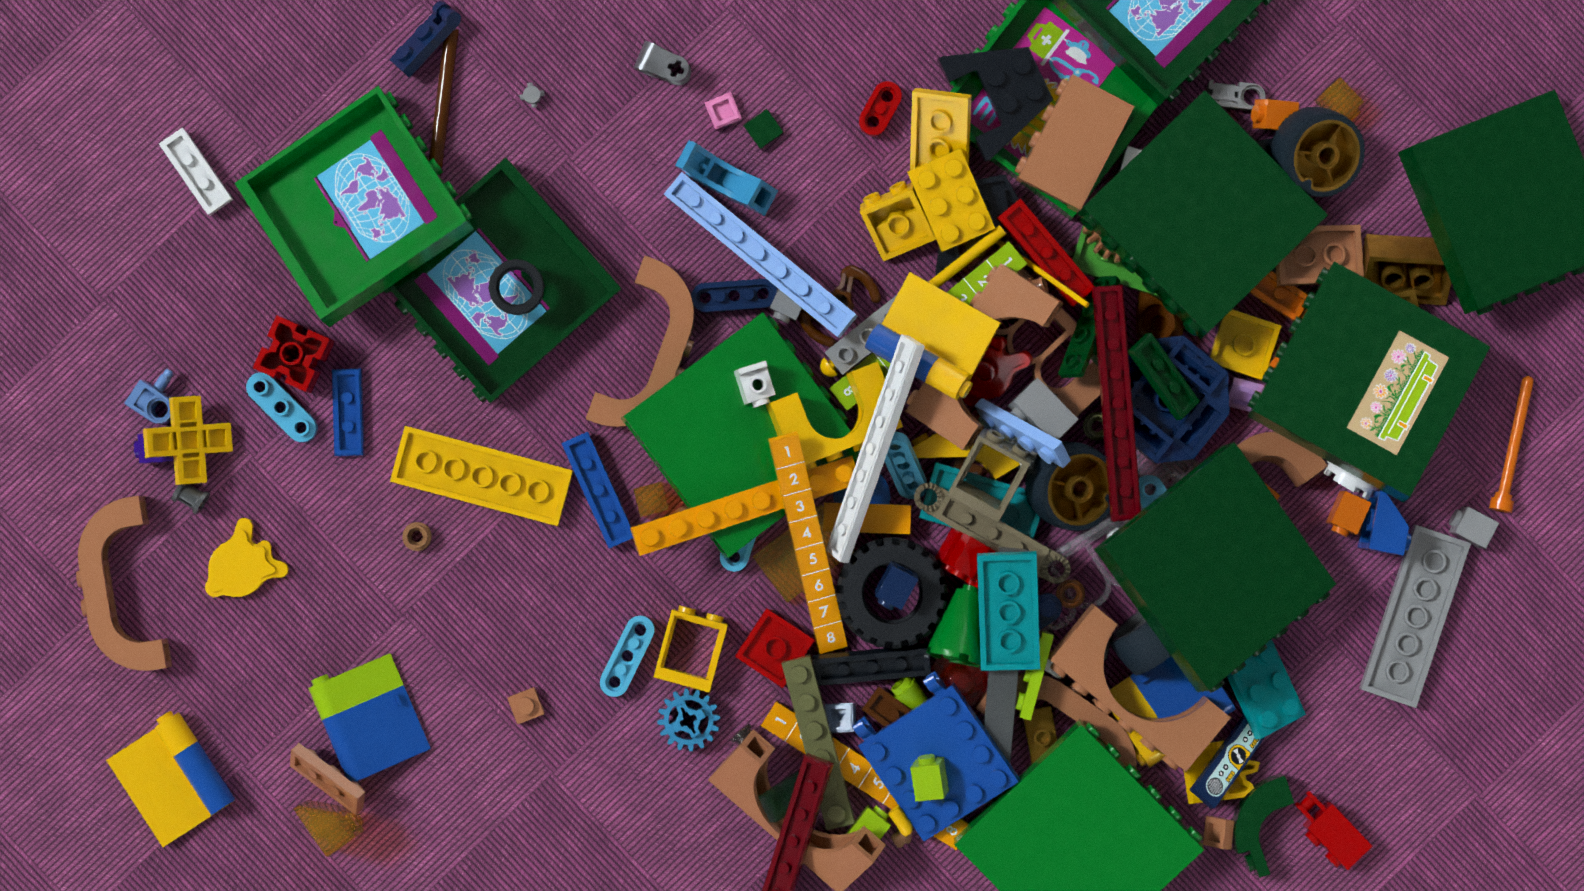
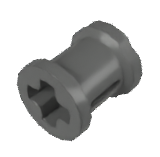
[171,484,210,515]

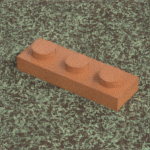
[290,743,365,815]

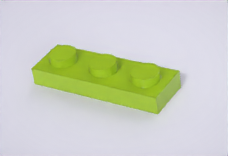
[1015,631,1054,721]

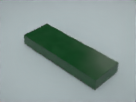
[1127,333,1200,420]

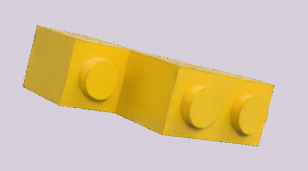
[911,433,1020,480]

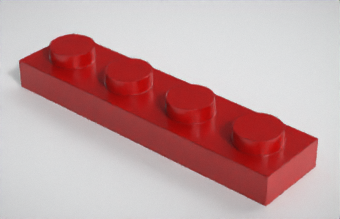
[997,198,1095,307]

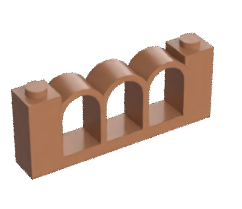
[994,268,1100,417]

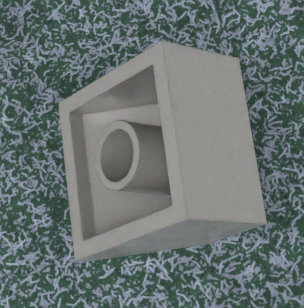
[1008,377,1078,439]

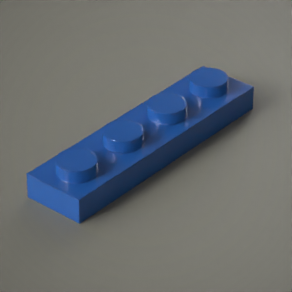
[561,431,633,549]

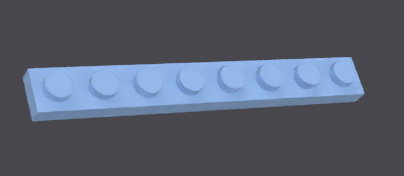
[664,172,858,338]

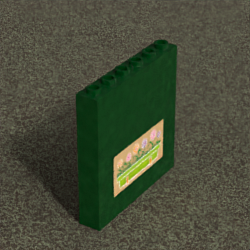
[1247,261,1491,503]

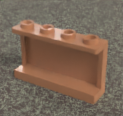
[1015,74,1135,213]

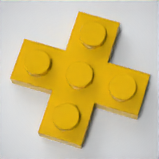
[143,395,233,485]

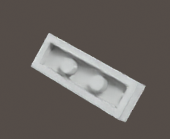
[159,127,233,216]

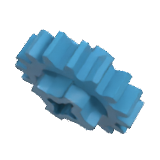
[657,688,720,752]

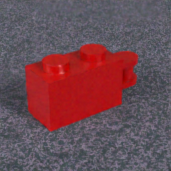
[1294,791,1373,870]

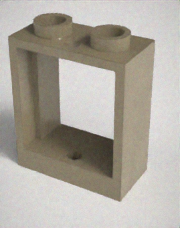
[947,428,1035,523]

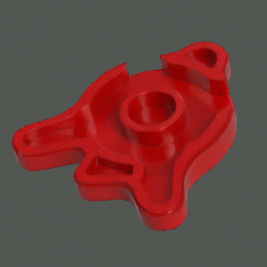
[963,336,1033,406]

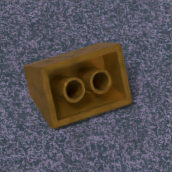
[1362,234,1451,305]

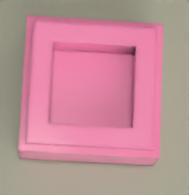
[704,92,742,130]

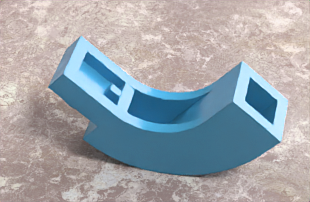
[675,140,778,216]

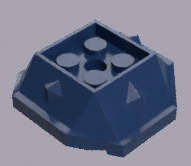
[1128,336,1230,463]

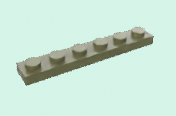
[781,655,855,830]

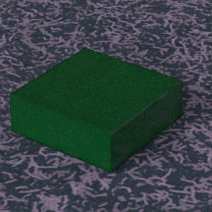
[743,109,784,150]

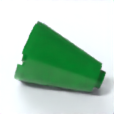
[926,584,981,667]

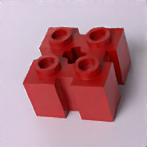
[253,315,335,393]
[935,528,996,588]

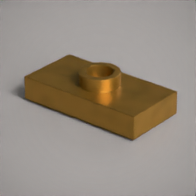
[1023,706,1057,765]

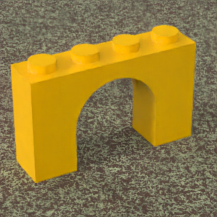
[766,361,903,470]

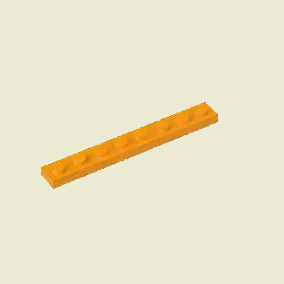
[630,456,855,556]

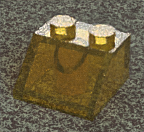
[293,800,364,857]

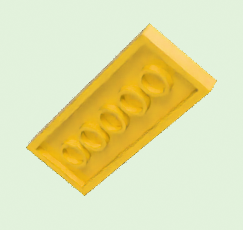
[390,426,573,526]

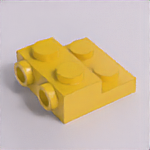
[859,181,936,262]

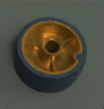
[1271,107,1365,197]
[1025,441,1110,531]

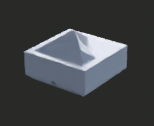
[825,703,856,733]

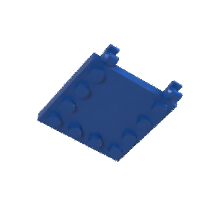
[852,670,1020,841]

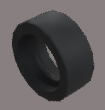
[488,259,545,315]

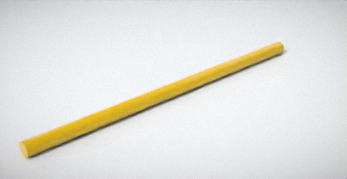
[996,240,1089,308]

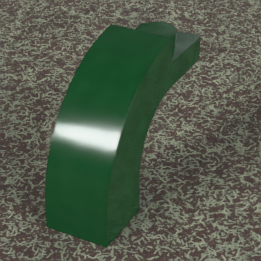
[1232,773,1294,878]

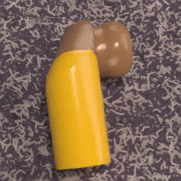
[888,805,913,848]

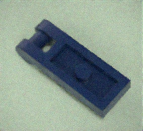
[389,1,461,78]

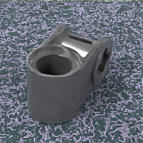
[633,41,691,86]

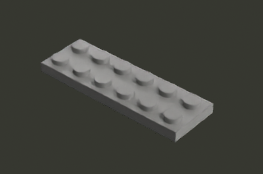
[1359,525,1471,708]

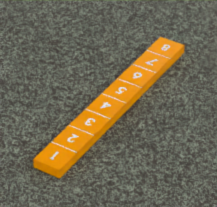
[768,431,848,654]
[761,701,969,850]

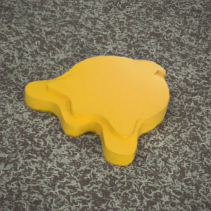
[205,518,289,597]

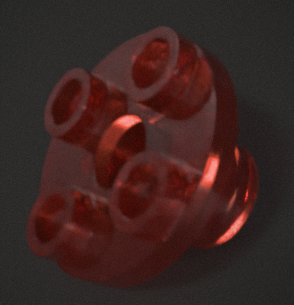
[931,655,987,707]

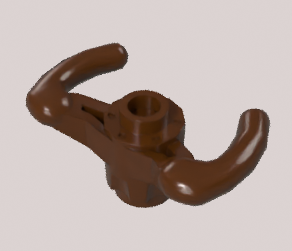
[798,265,881,347]

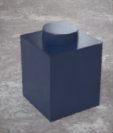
[875,560,919,610]

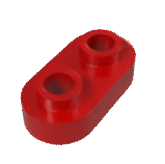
[859,81,902,137]

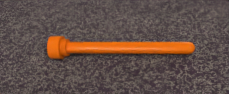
[1489,376,1534,513]

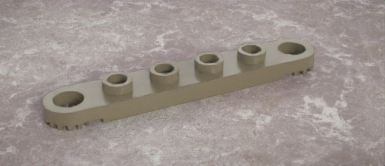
[914,482,1071,584]

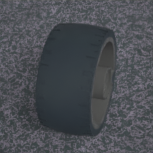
[1109,611,1171,675]

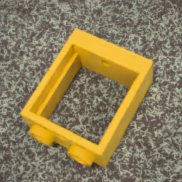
[653,605,728,692]

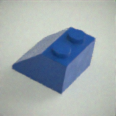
[1357,491,1412,556]

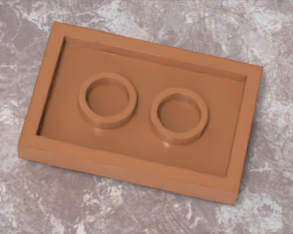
[1276,225,1364,286]

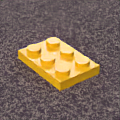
[910,88,972,170]
[907,148,995,252]

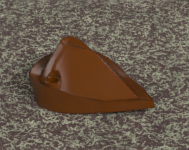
[1136,291,1184,340]

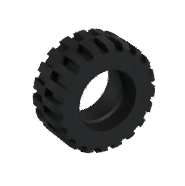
[836,537,948,649]

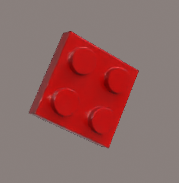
[735,608,815,688]

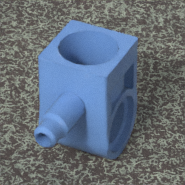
[124,368,173,424]

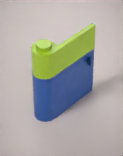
[308,653,431,782]

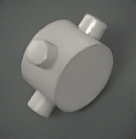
[519,83,545,108]

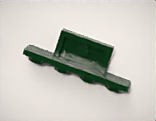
[1058,276,1127,378]

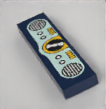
[1190,714,1265,809]

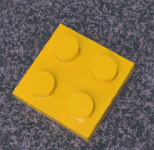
[1209,309,1281,381]

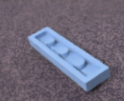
[974,398,1071,468]

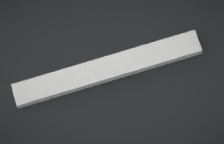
[826,334,925,563]

